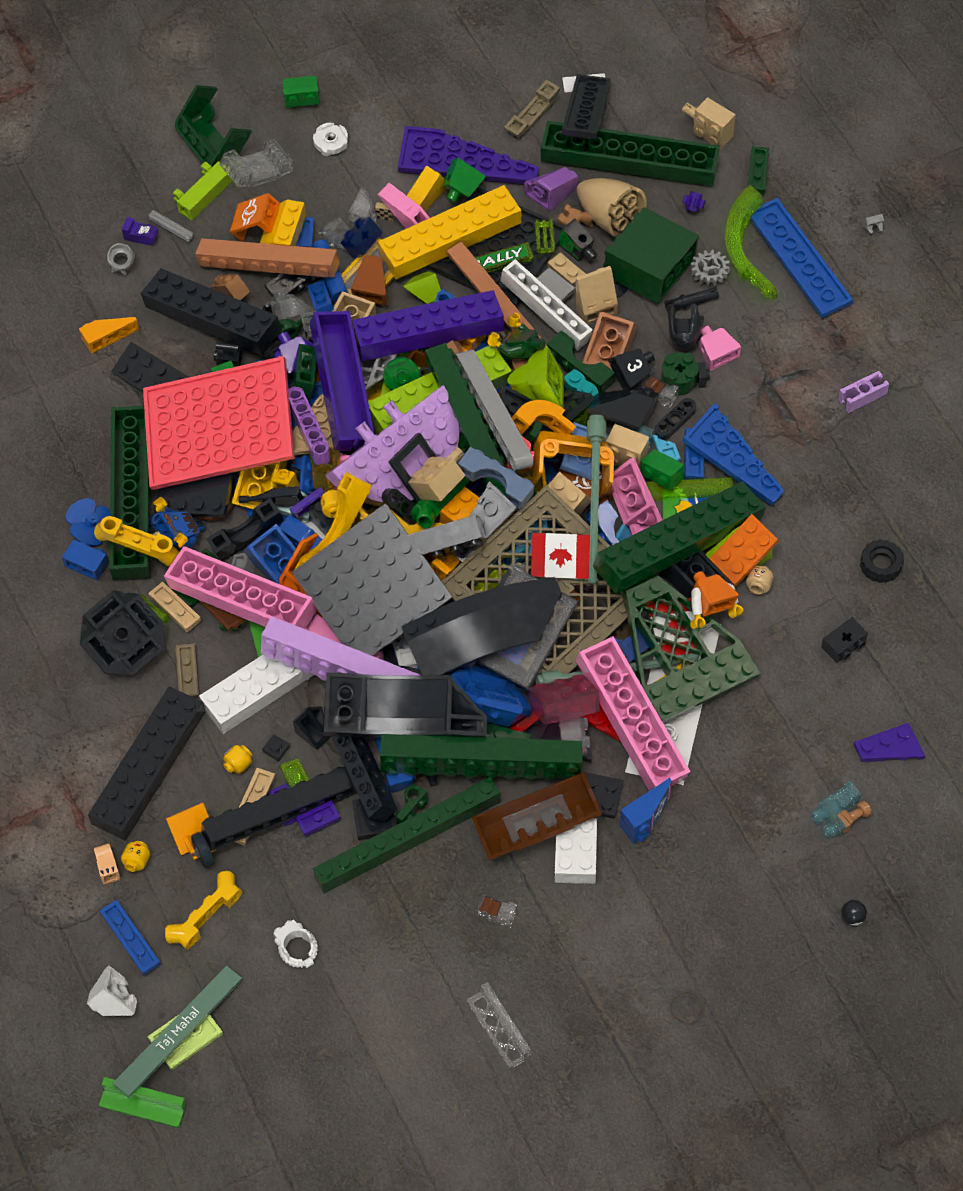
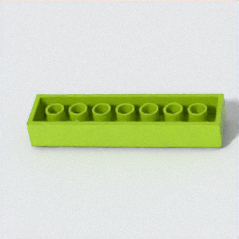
[368,346,512,434]

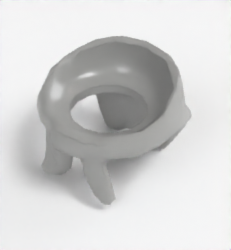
[107,243,135,275]

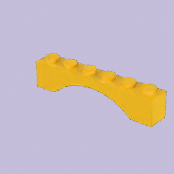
[292,472,372,574]

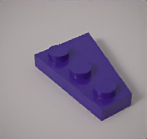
[854,723,925,762]

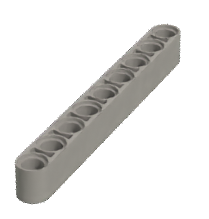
[455,349,534,471]

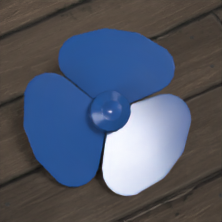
[65,498,110,546]

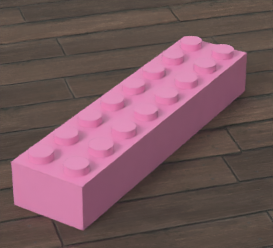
[164,546,317,629]
[576,636,690,791]

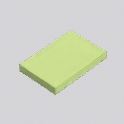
[147,1015,223,1071]

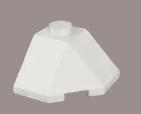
[87,965,137,1016]

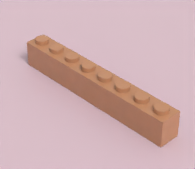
[195,238,340,278]

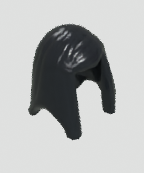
[668,303,704,350]

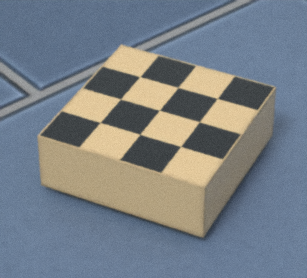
[375,203,395,221]

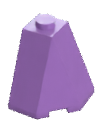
[524,167,578,213]

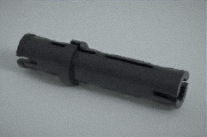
[664,287,719,312]

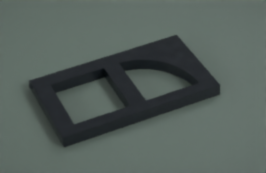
[388,433,437,503]

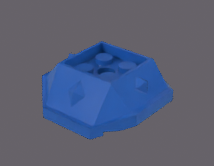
[451,663,533,727]

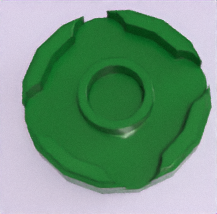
[383,357,420,390]

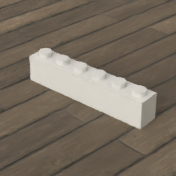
[500,259,593,351]

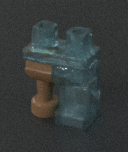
[811,781,872,839]

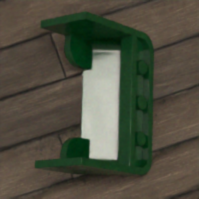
[175,85,252,167]

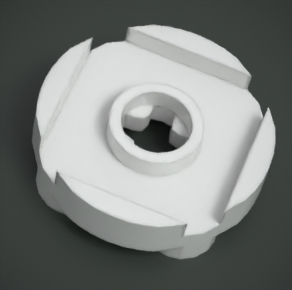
[313,123,348,156]

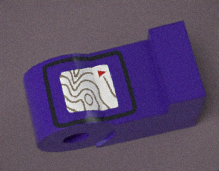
[122,217,159,245]

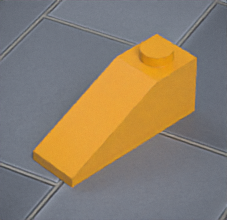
[79,317,139,354]

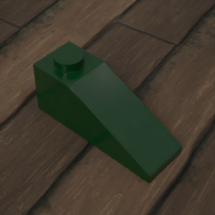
[292,344,316,401]

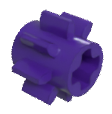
[682,191,706,212]

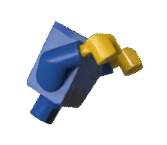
[153,497,204,550]

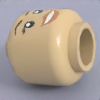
[746,566,774,595]

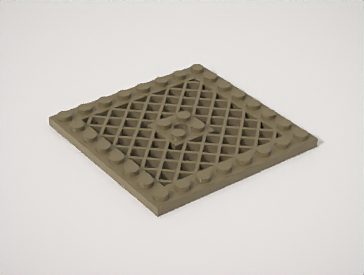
[442,485,628,694]

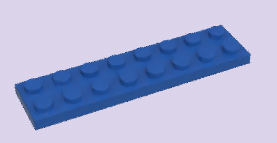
[747,198,853,318]

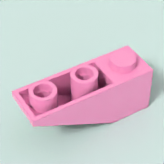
[377,183,430,229]

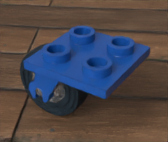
[286,454,328,495]

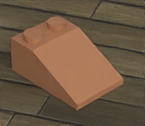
[583,312,638,370]

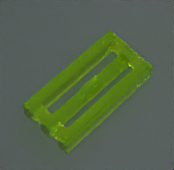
[535,219,555,253]

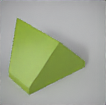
[403,271,441,304]

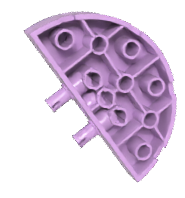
[325,385,459,506]

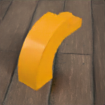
[511,400,576,434]

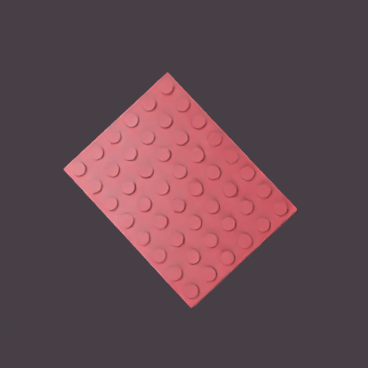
[143,356,295,490]

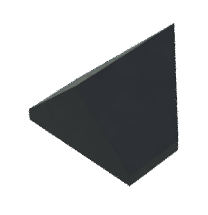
[293,706,330,750]

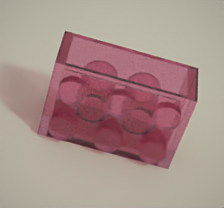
[529,674,600,725]

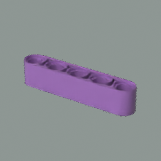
[289,387,330,466]

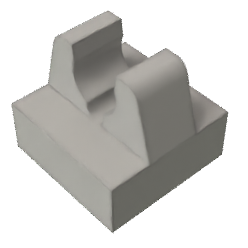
[861,214,884,234]

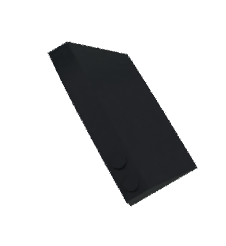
[401,577,562,675]
[323,672,487,738]

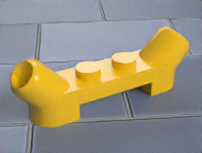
[94,516,179,566]
[165,871,242,949]

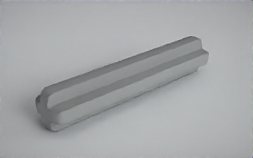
[149,210,194,242]

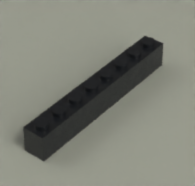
[201,766,357,851]

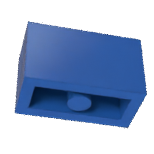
[62,540,109,581]

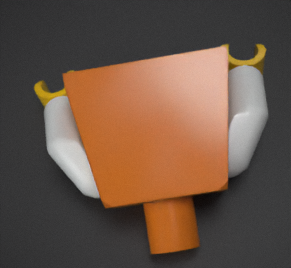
[690,571,743,629]

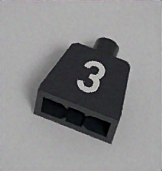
[608,348,655,390]

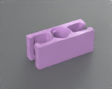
[838,371,889,413]

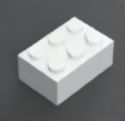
[555,818,597,884]

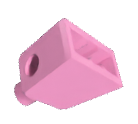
[699,326,741,371]

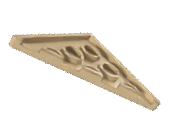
[292,394,334,455]

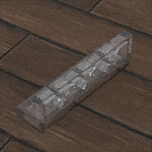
[467,982,531,1069]

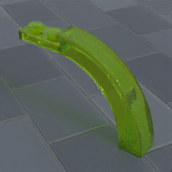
[725,185,778,300]

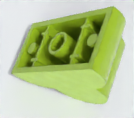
[507,346,564,408]

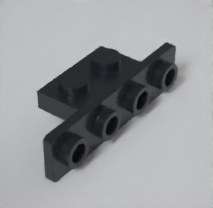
[262,273,319,312]

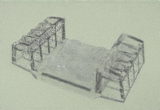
[219,139,294,187]

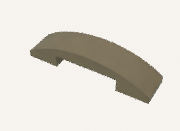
[504,80,560,137]

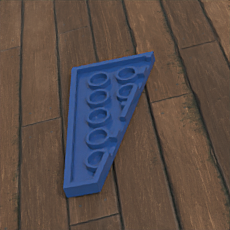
[682,403,784,506]

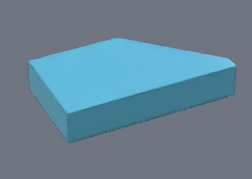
[652,435,681,462]

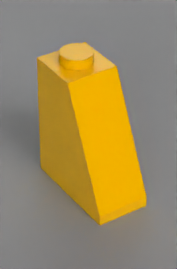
[407,166,447,211]

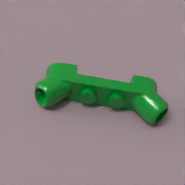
[412,477,471,529]

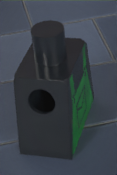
[559,218,598,262]

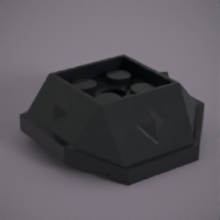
[79,590,164,675]

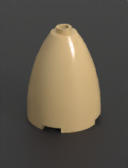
[577,178,647,236]

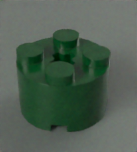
[661,353,699,395]

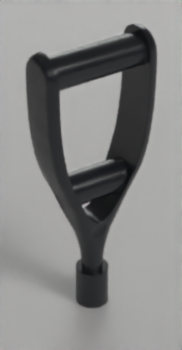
[238,486,306,507]

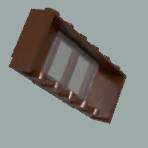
[472,772,602,860]

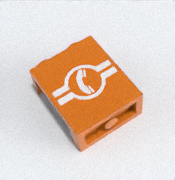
[230,193,280,242]

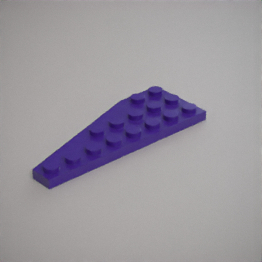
[398,126,539,184]

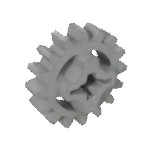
[691,250,730,286]

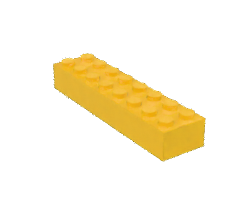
[378,185,521,280]

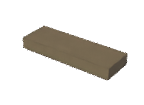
[175,643,199,698]

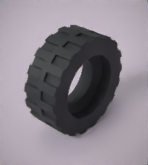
[860,540,904,583]

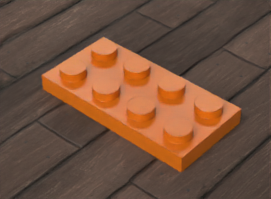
[709,514,780,586]

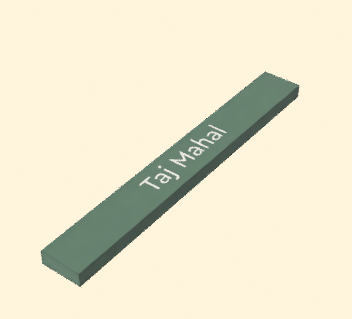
[113,965,242,1099]

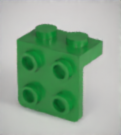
[283,76,320,108]

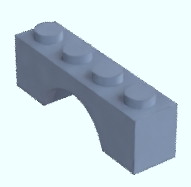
[458,447,534,511]

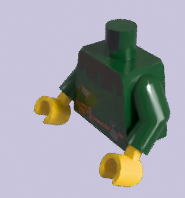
[487,313,546,360]

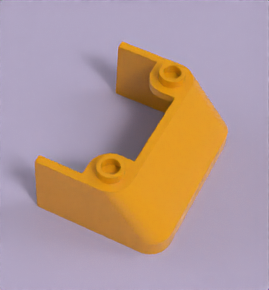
[532,431,614,494]

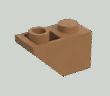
[210,274,250,300]

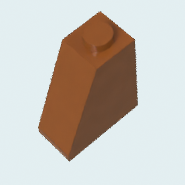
[351,255,388,306]

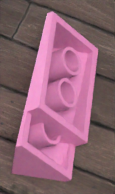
[610,458,663,535]

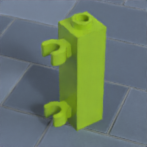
[172,161,233,221]

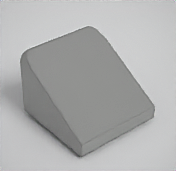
[231,553,255,574]

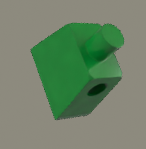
[443,158,485,204]

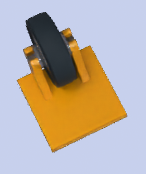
[166,802,216,868]

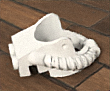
[273,919,318,968]

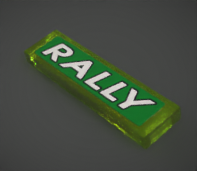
[464,242,534,279]

